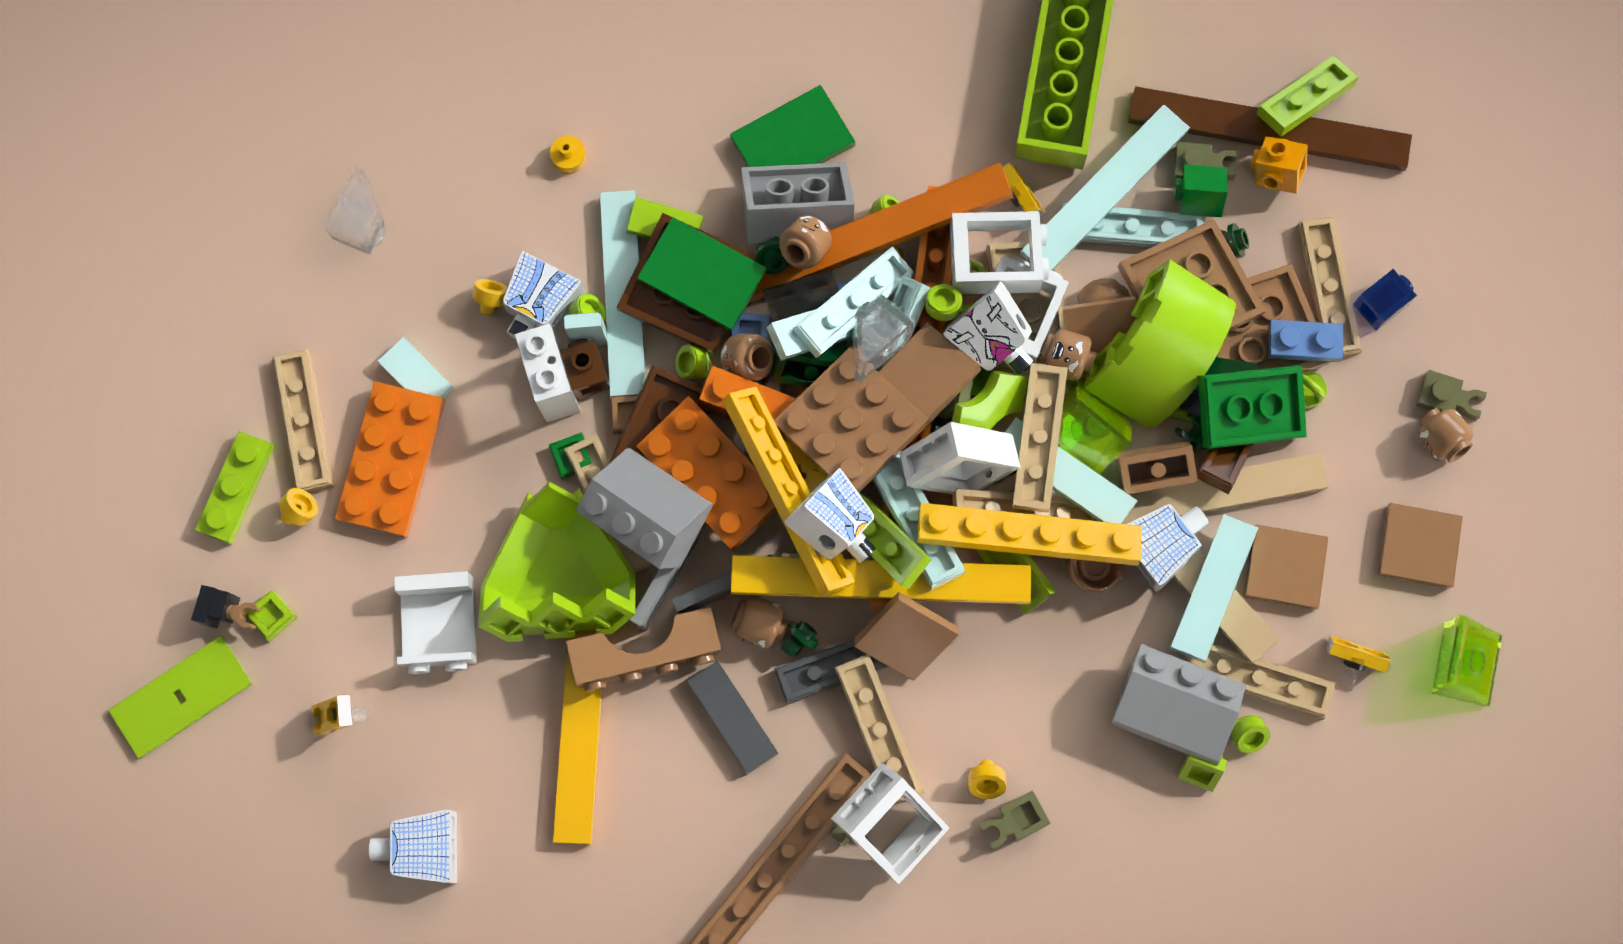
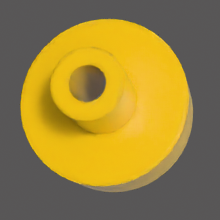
[550,135,586,173]
[472,279,508,315]
[279,488,318,526]
[968,759,1006,799]

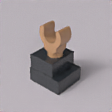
[191,585,262,630]

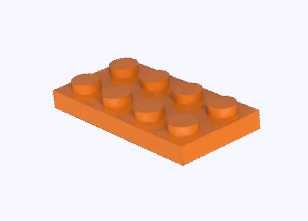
[335,381,446,538]
[636,396,777,551]

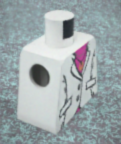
[943,281,1033,375]

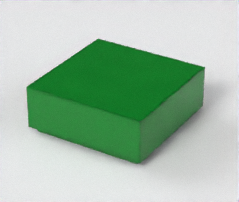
[548,432,592,479]

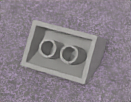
[741,162,855,244]
[576,448,714,569]
[1111,644,1246,766]

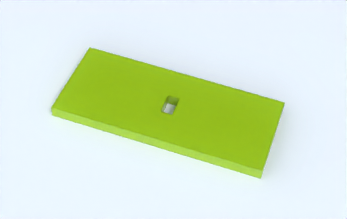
[108,636,253,759]

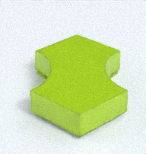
[952,371,1029,430]

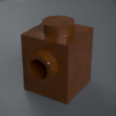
[560,339,610,399]

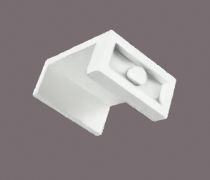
[394,571,477,674]

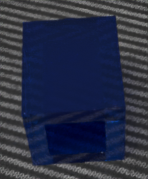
[1353,269,1417,331]

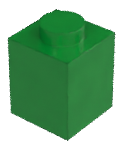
[1173,164,1228,218]

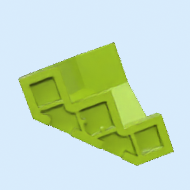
[478,482,635,642]

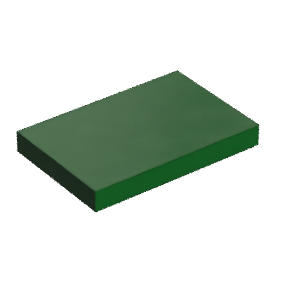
[730,85,855,167]
[637,217,767,332]
[1198,365,1307,449]

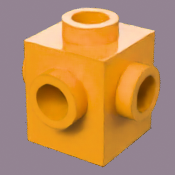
[1251,136,1308,194]

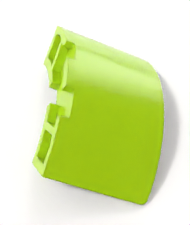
[1083,259,1236,429]

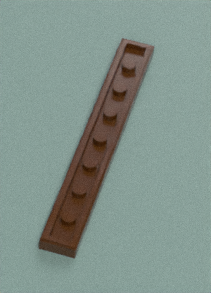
[1128,86,1412,171]

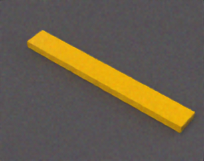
[731,555,1031,604]

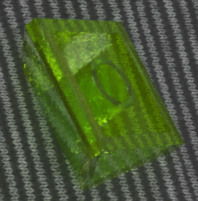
[1058,379,1132,474]
[1432,615,1502,707]

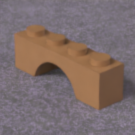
[566,607,721,692]

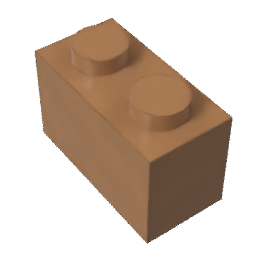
[1114,440,1198,494]

